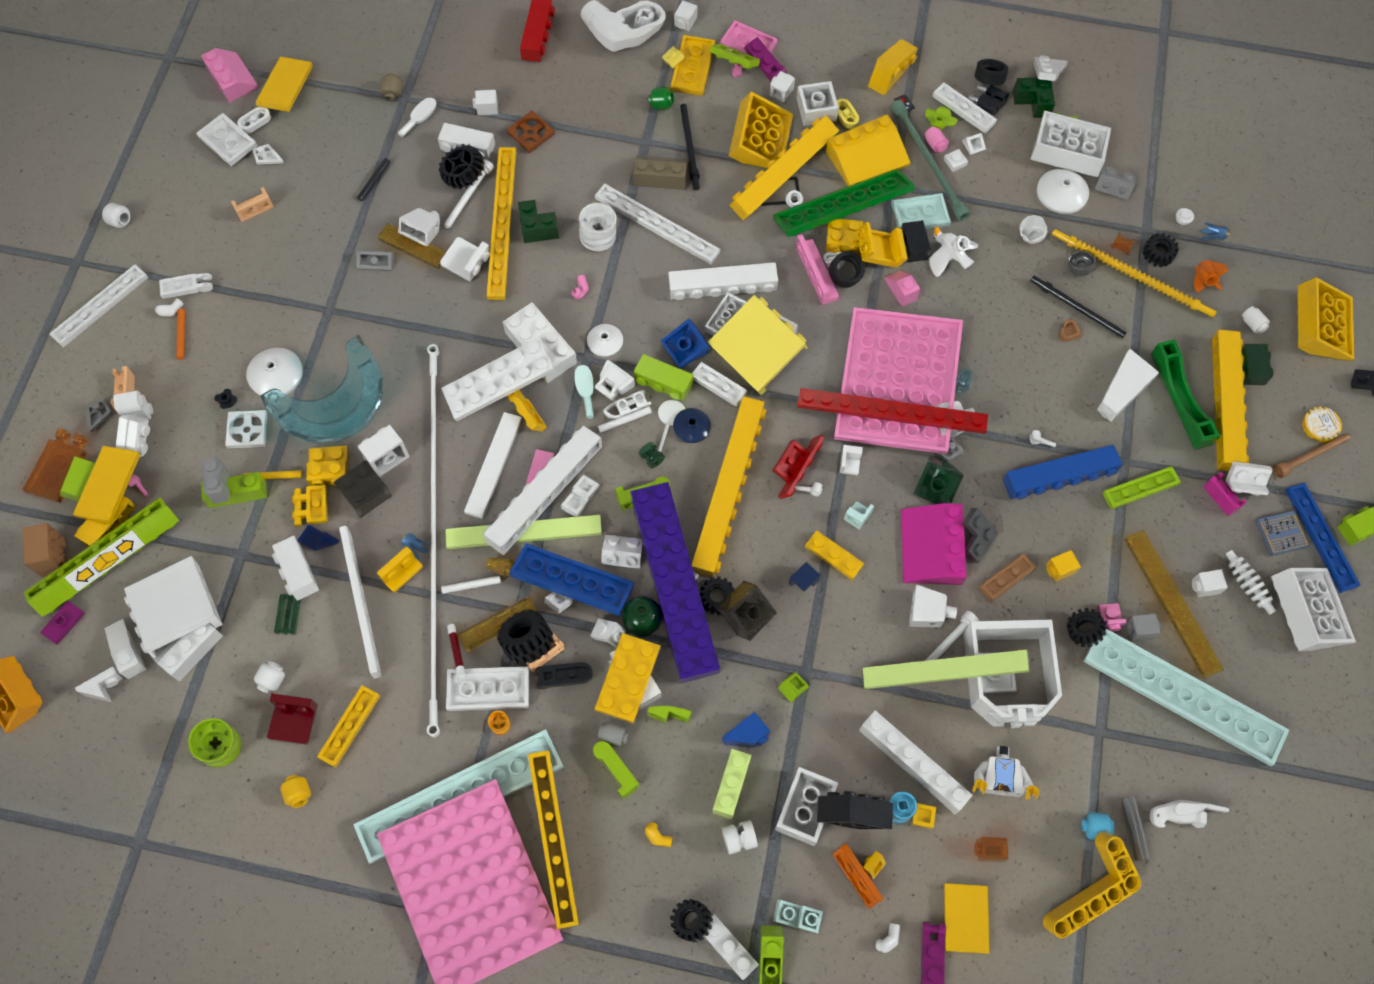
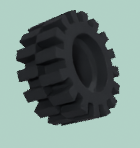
[1142,233,1179,267]
[700,576,735,615]
[1067,608,1106,647]
[670,899,713,942]

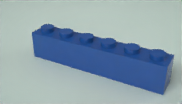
[1003,445,1122,500]

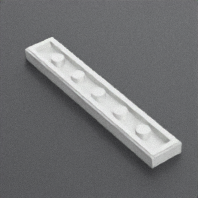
[49,264,149,347]
[464,412,522,519]

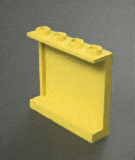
[708,295,808,395]

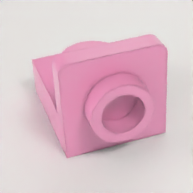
[1097,603,1127,632]

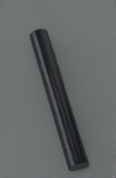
[357,158,390,201]

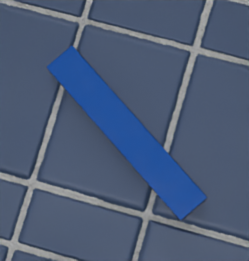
[1285,483,1361,593]

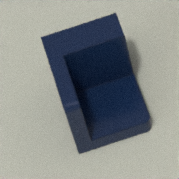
[789,562,821,591]

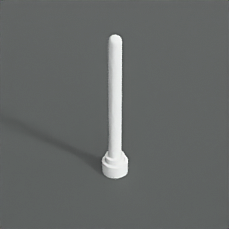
[444,159,494,229]
[925,611,979,661]

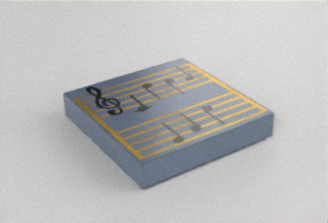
[1256,511,1310,556]

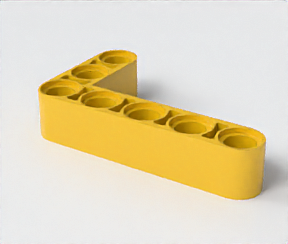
[1043,831,1141,938]

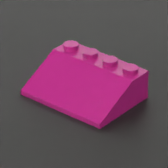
[901,503,966,585]

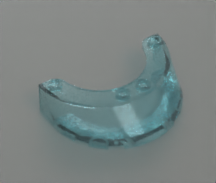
[260,334,383,443]

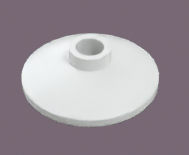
[587,324,623,357]

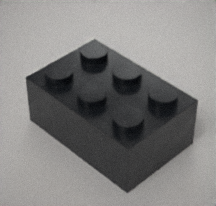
[817,791,893,830]

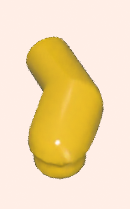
[645,822,672,847]

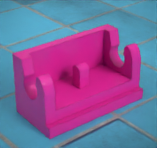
[1203,472,1247,516]

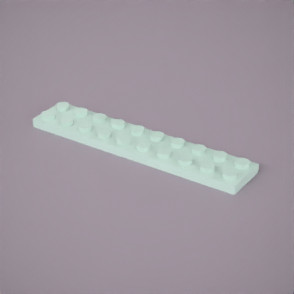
[1083,629,1289,766]
[353,729,564,864]

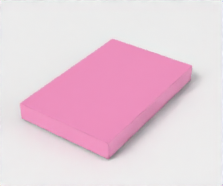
[719,20,778,55]

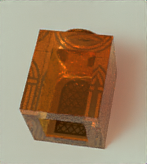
[974,837,1008,862]

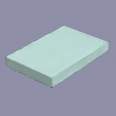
[891,193,951,229]

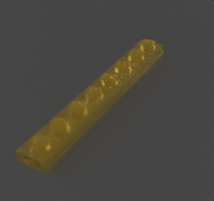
[1124,530,1224,679]

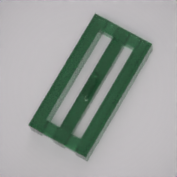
[274,594,301,635]

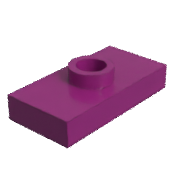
[40,601,85,645]

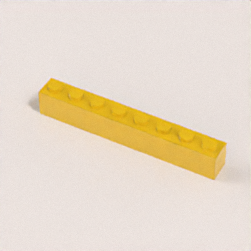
[729,115,839,220]
[1212,329,1249,471]
[528,750,579,929]

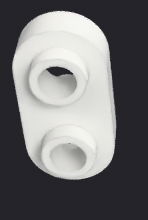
[237,107,271,133]

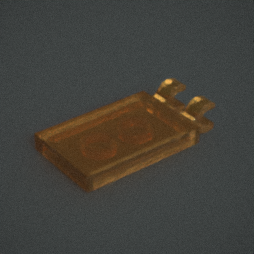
[22,428,88,503]

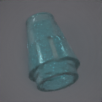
[955,369,972,392]

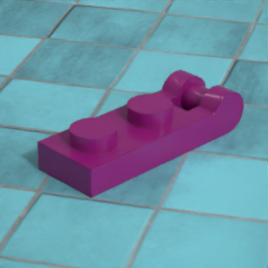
[744,37,787,81]
[921,921,946,984]

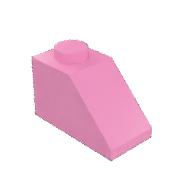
[884,271,920,307]

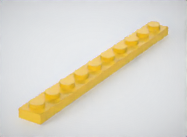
[487,147,517,300]

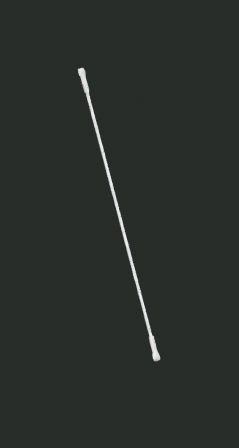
[427,344,440,738]

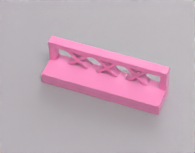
[796,234,839,305]

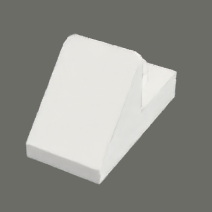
[75,666,124,702]

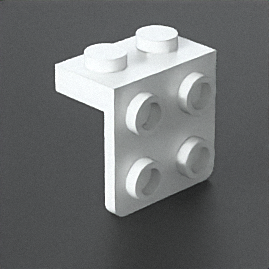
[440,237,490,282]

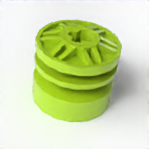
[188,718,242,768]

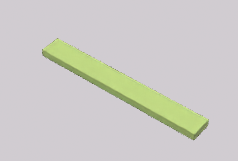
[446,515,602,549]
[863,650,1030,689]

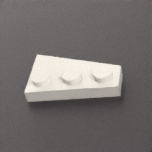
[1033,55,1068,81]

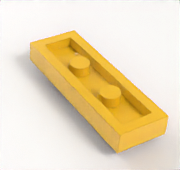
[805,530,864,580]

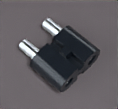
[968,84,1009,115]

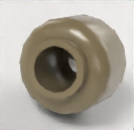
[380,73,403,100]

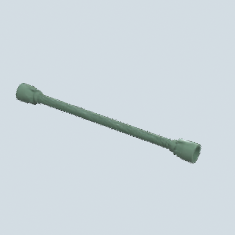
[890,100,971,221]

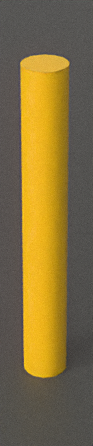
[243,470,303,480]

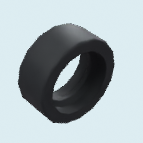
[974,59,1008,86]
[829,251,865,288]

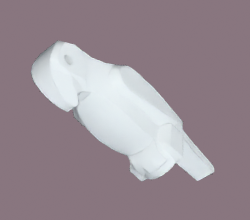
[1150,800,1229,828]

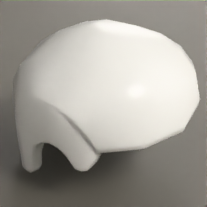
[1019,215,1048,244]

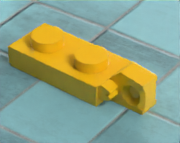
[507,390,547,432]

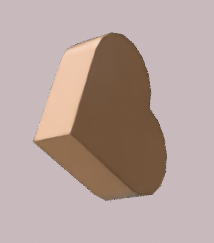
[1058,319,1082,342]

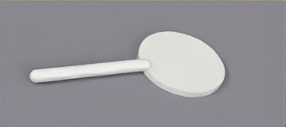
[656,400,685,456]

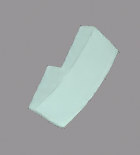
[773,900,823,933]

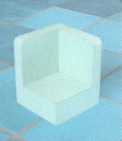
[844,502,874,530]

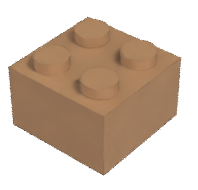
[23,523,68,577]

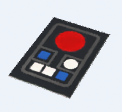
[894,94,915,112]

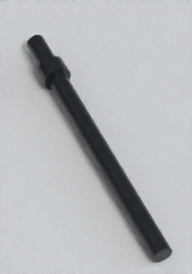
[680,104,700,190]
[1030,275,1127,338]

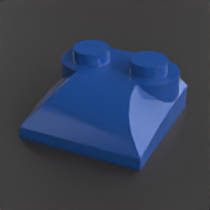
[661,318,710,369]

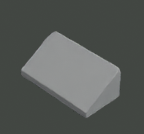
[356,251,395,270]

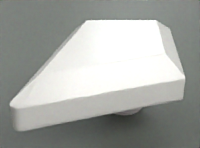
[252,144,284,165]

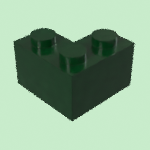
[1013,77,1055,118]
[518,200,559,243]

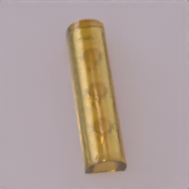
[458,596,537,652]

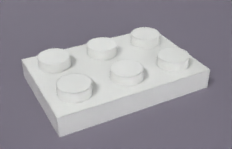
[196,113,258,166]

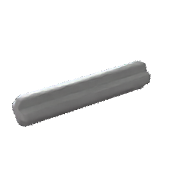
[1123,797,1150,861]

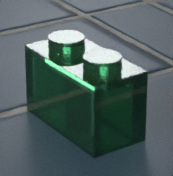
[1241,344,1273,385]

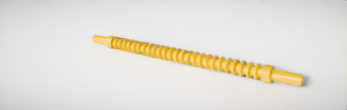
[1052,229,1217,317]

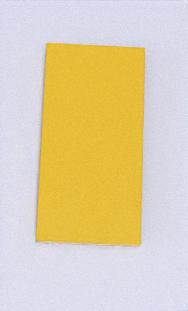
[670,35,715,96]
[256,56,313,112]
[73,446,141,523]

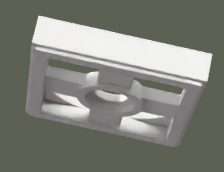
[225,410,268,449]

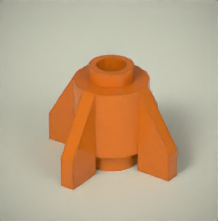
[1194,260,1229,293]

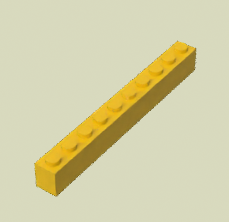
[692,396,767,578]

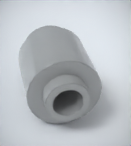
[598,722,629,747]

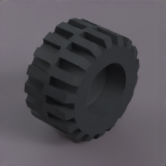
[497,610,553,665]

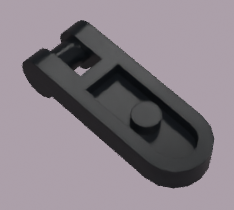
[535,662,592,689]

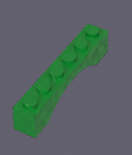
[1151,339,1220,450]

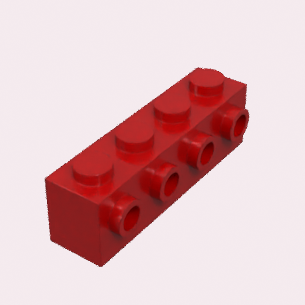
[520,0,555,62]

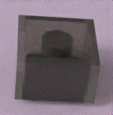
[334,460,392,518]
[717,581,777,641]

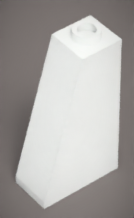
[1097,349,1159,422]

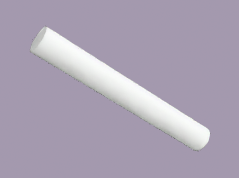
[597,406,652,433]
[441,575,501,594]

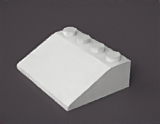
[1030,111,1111,177]
[1271,568,1356,651]

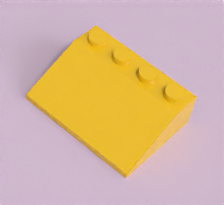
[728,91,793,168]
[826,114,911,186]
[1297,277,1354,361]

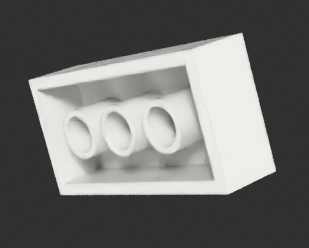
[705,292,746,336]

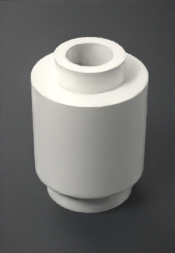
[1242,306,1270,333]

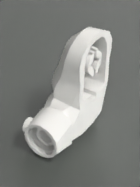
[581,0,666,52]

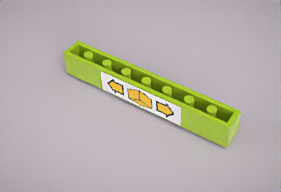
[23,497,179,617]

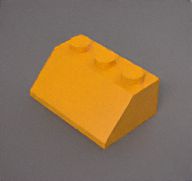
[0,656,43,733]

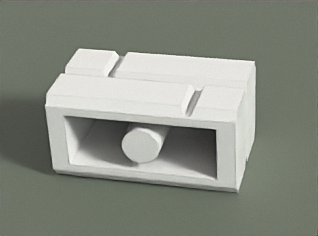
[115,414,150,457]

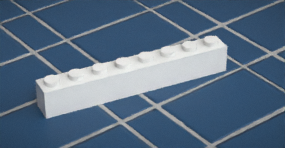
[483,426,602,555]

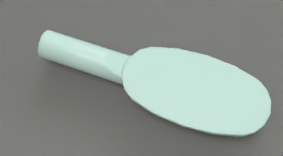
[575,365,594,419]

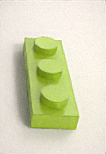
[710,44,760,69]

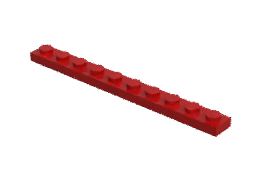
[797,388,988,434]

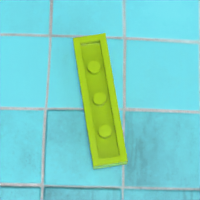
[1102,466,1181,510]

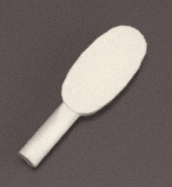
[398,98,436,138]

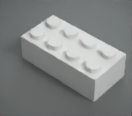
[503,302,577,383]

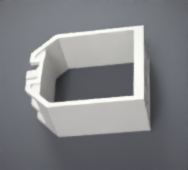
[963,620,1062,728]

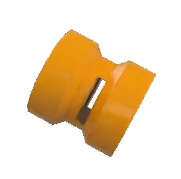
[488,710,511,735]

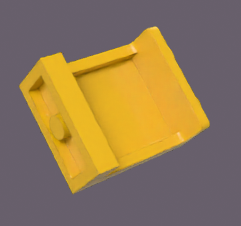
[857,222,908,268]

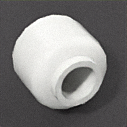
[102,203,130,228]
[254,661,285,693]

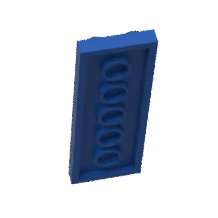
[510,543,635,616]

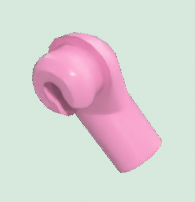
[571,275,589,299]

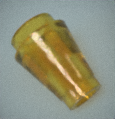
[486,557,515,578]

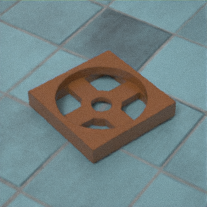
[506,111,555,153]

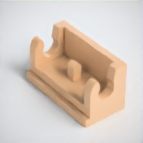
[231,187,274,222]
[111,366,135,410]

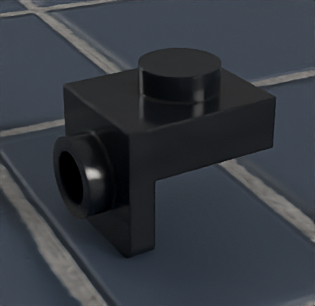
[1351,369,1374,396]

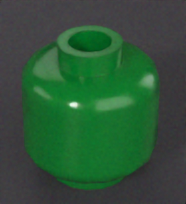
[648,87,674,110]

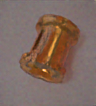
[1111,233,1135,255]

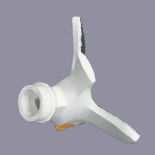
[929,226,978,277]

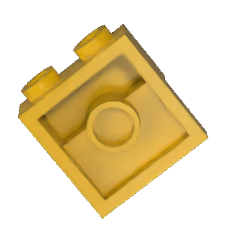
[826,219,863,255]
[306,445,349,486]

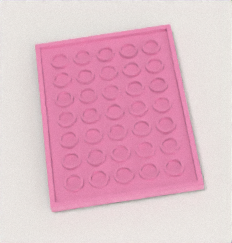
[834,307,963,454]
[377,779,564,984]

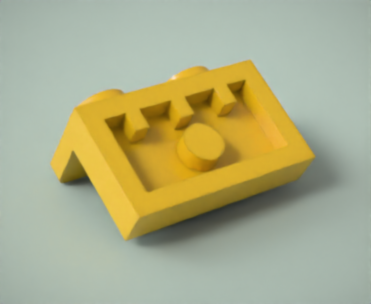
[377,546,423,593]

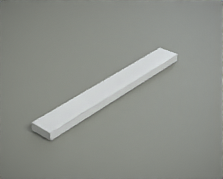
[595,183,721,265]
[339,526,382,679]

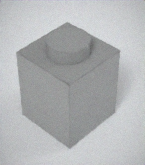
[1127,614,1161,641]

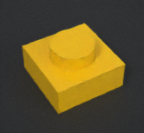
[911,803,936,829]
[863,851,886,880]

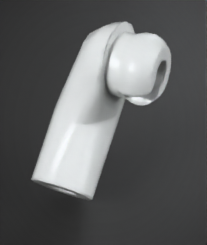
[155,298,184,317]
[876,923,900,953]

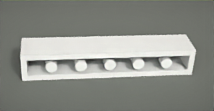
[668,262,778,300]
[859,710,973,815]

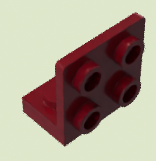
[267,693,318,745]

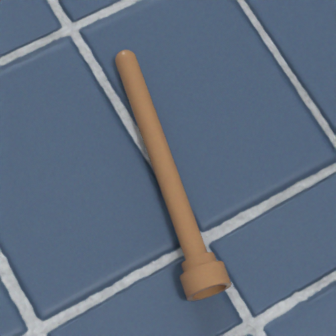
[1273,434,1351,478]

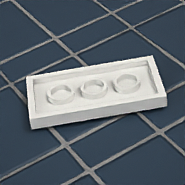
[446,666,529,711]

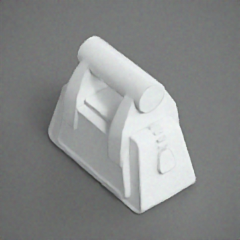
[595,360,635,401]

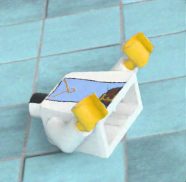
[972,746,1039,800]

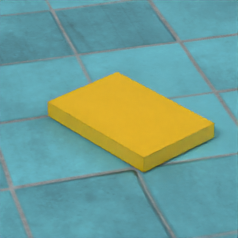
[944,883,989,954]

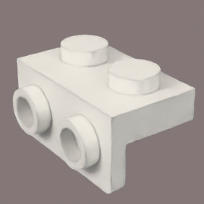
[601,535,643,569]

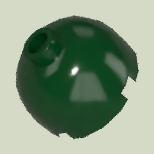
[623,596,662,637]

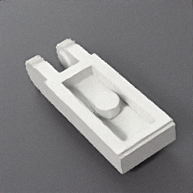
[159,273,213,299]

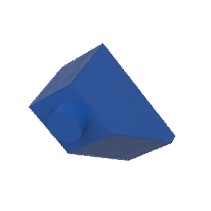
[722,712,770,748]

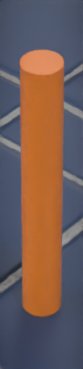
[176,309,185,360]

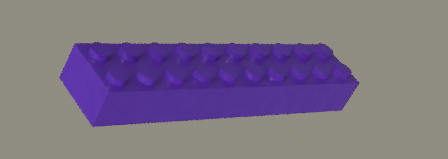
[630,482,720,684]

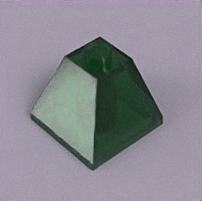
[913,454,964,504]

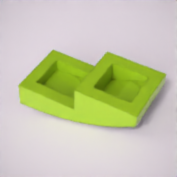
[647,706,692,723]

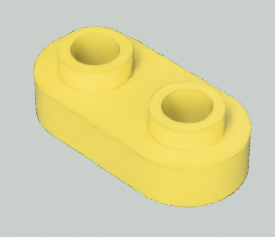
[837,99,859,129]

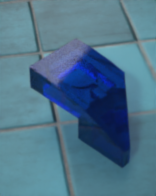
[297,524,340,551]

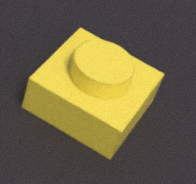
[661,46,685,69]

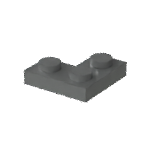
[963,508,998,563]

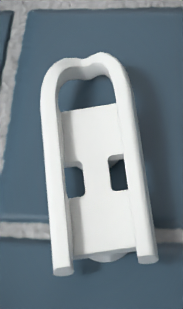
[603,389,651,419]

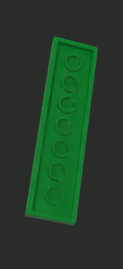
[773,168,914,237]

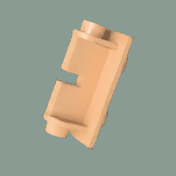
[526,633,565,673]

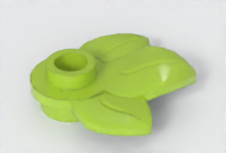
[925,106,958,131]

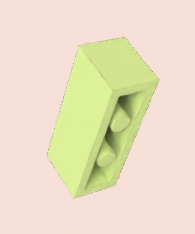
[712,749,752,820]

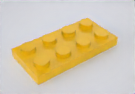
[595,633,661,724]

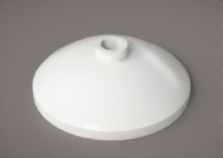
[1037,169,1089,214]
[246,347,303,398]

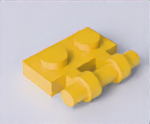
[292,485,328,527]

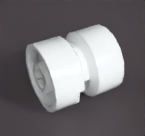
[722,820,758,855]

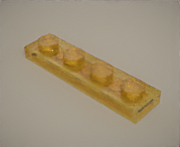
[378,223,446,269]

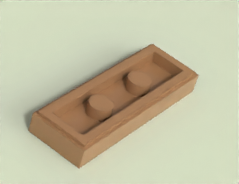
[978,553,1037,602]

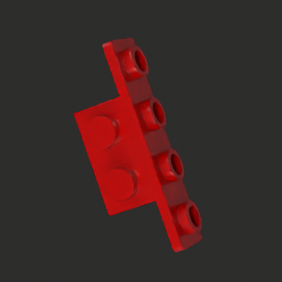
[772,435,825,499]

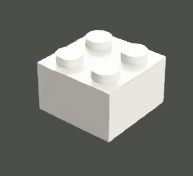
[796,81,839,126]
[357,425,410,478]

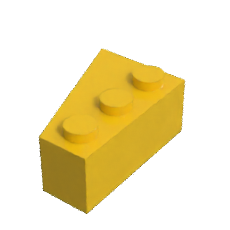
[868,39,918,96]

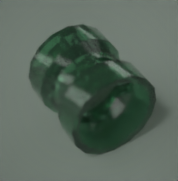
[639,442,665,469]

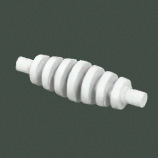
[1225,550,1276,615]

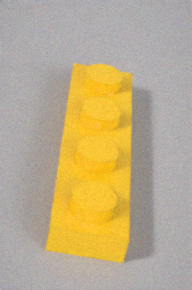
[317,685,381,768]

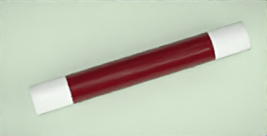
[447,624,466,679]

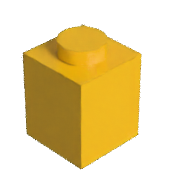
[1046,550,1081,582]

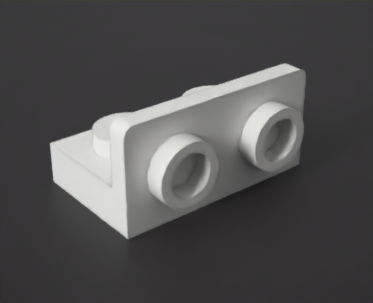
[1225,461,1273,496]

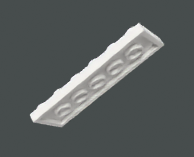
[441,337,556,421]

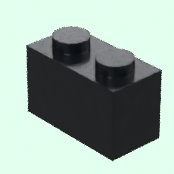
[901,220,931,263]

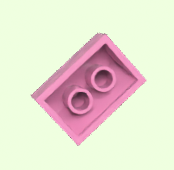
[201,48,259,103]

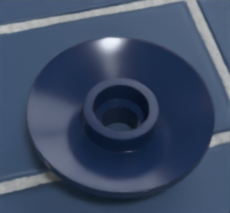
[673,408,710,443]

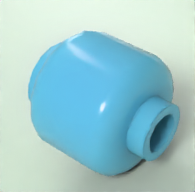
[1081,812,1114,840]

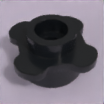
[214,388,237,409]

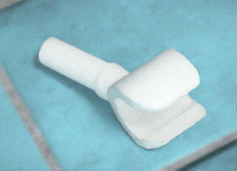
[1030,430,1056,447]
[795,482,823,497]

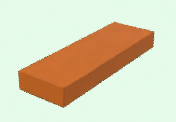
[832,843,884,909]

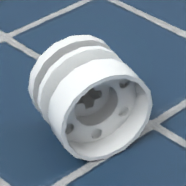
[579,203,617,251]

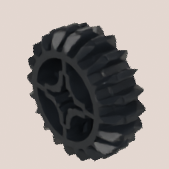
[438,144,485,190]

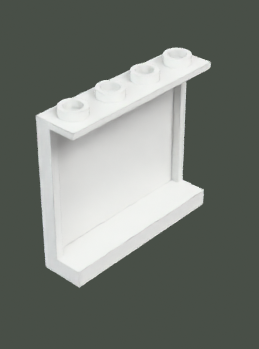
[124,556,223,659]

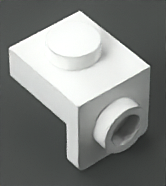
[590,618,626,648]

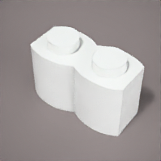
[113,391,153,419]

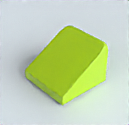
[778,672,810,702]

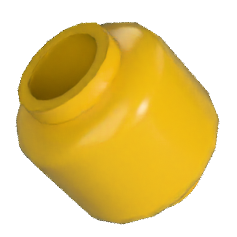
[280,775,311,808]

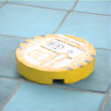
[1302,406,1342,443]

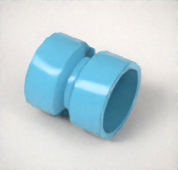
[888,791,917,824]

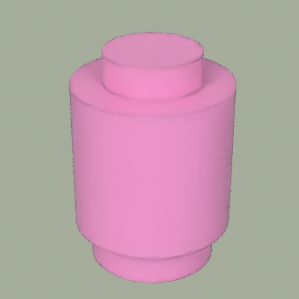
[925,127,949,153]

